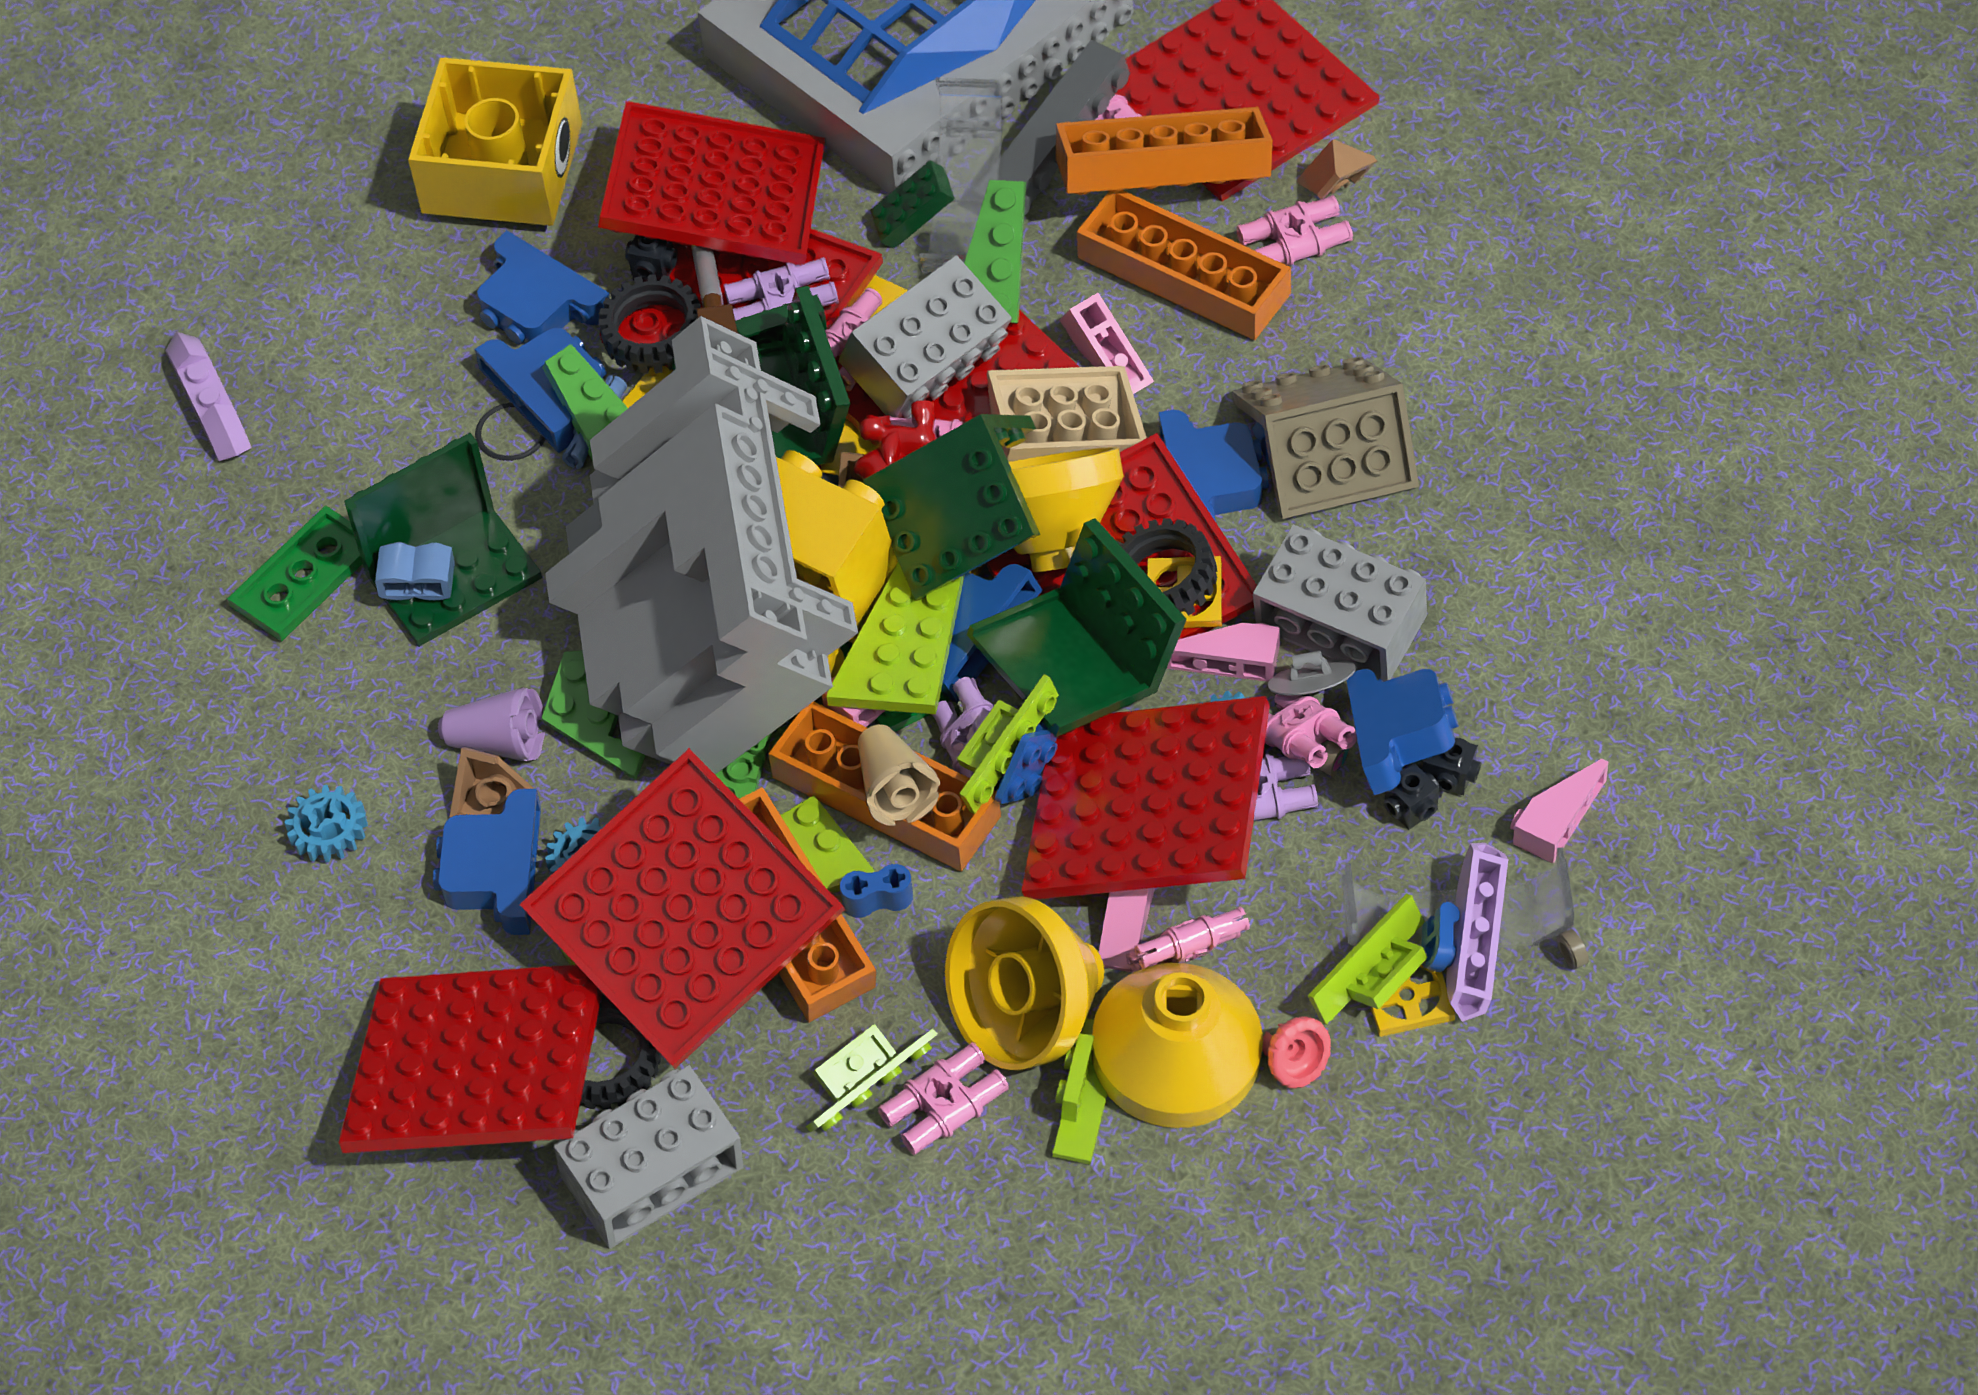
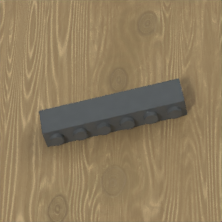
[974,39,1130,216]

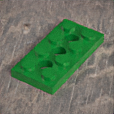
[227,505,362,642]

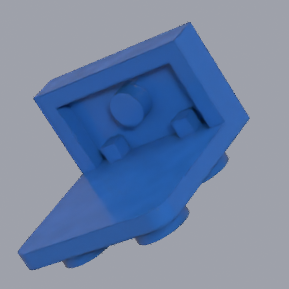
[995,721,1058,804]

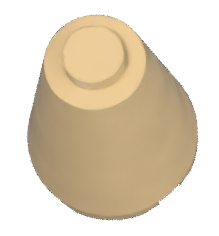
[858,725,940,825]

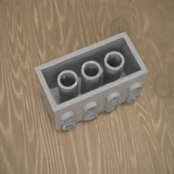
[838,255,1012,419]
[1253,524,1427,682]
[554,1065,744,1249]

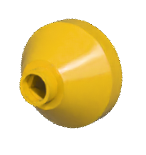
[1009,447,1124,572]
[945,896,1104,1070]
[1092,963,1263,1128]

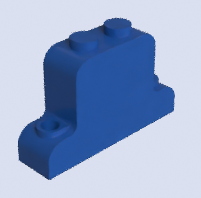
[477,230,610,344]
[475,328,607,453]
[1158,410,1269,522]
[941,564,1042,703]
[1346,669,1459,795]
[433,789,541,935]

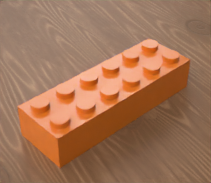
[1056,107,1272,195]
[1077,191,1291,340]
[768,701,1001,872]
[740,787,876,1022]

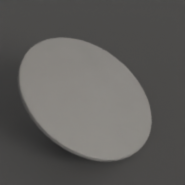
[1268,651,1355,695]

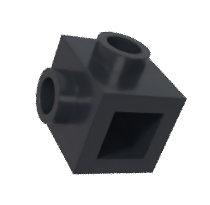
[625,235,678,282]
[1422,738,1481,796]
[1384,763,1439,830]

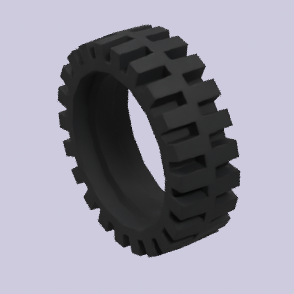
[599,275,701,374]
[1117,518,1218,616]
[580,995,661,1110]

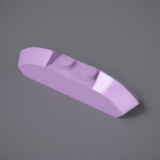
[165,332,252,461]
[1446,843,1508,1022]

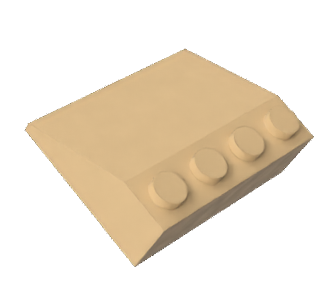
[987,366,1147,462]

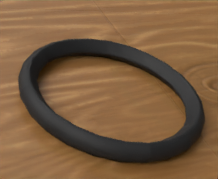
[475,402,545,461]

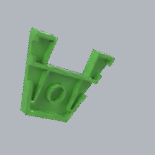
[541,650,645,779]

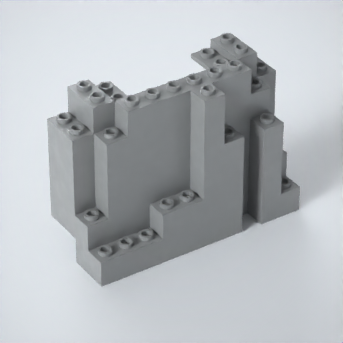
[545,316,858,774]

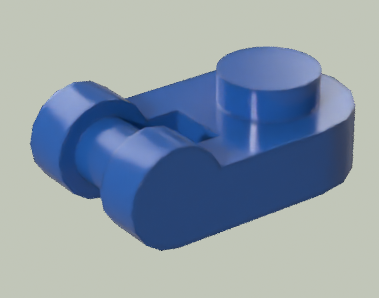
[1422,902,1461,973]

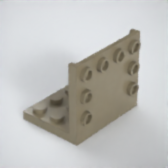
[1232,357,1419,519]

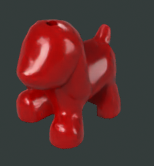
[854,400,937,480]

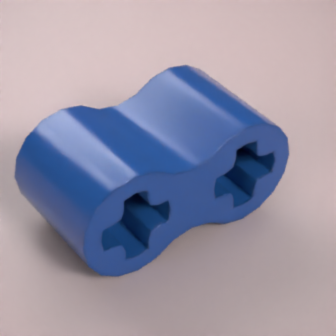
[840,864,913,918]

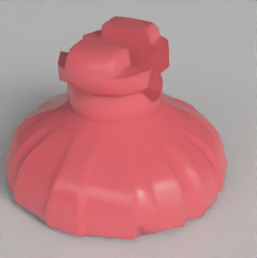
[1262,1016,1331,1089]

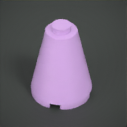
[438,687,545,761]

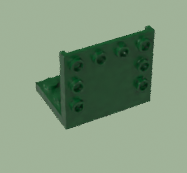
[672,286,850,465]
[863,414,1040,600]
[344,433,543,647]
[966,518,1187,737]

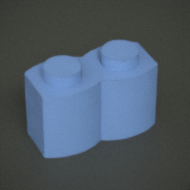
[375,542,455,600]

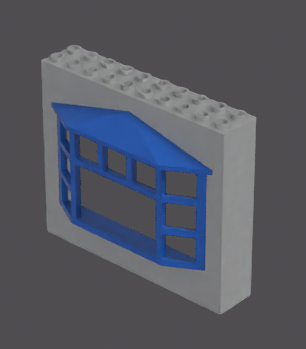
[697,0,1133,194]

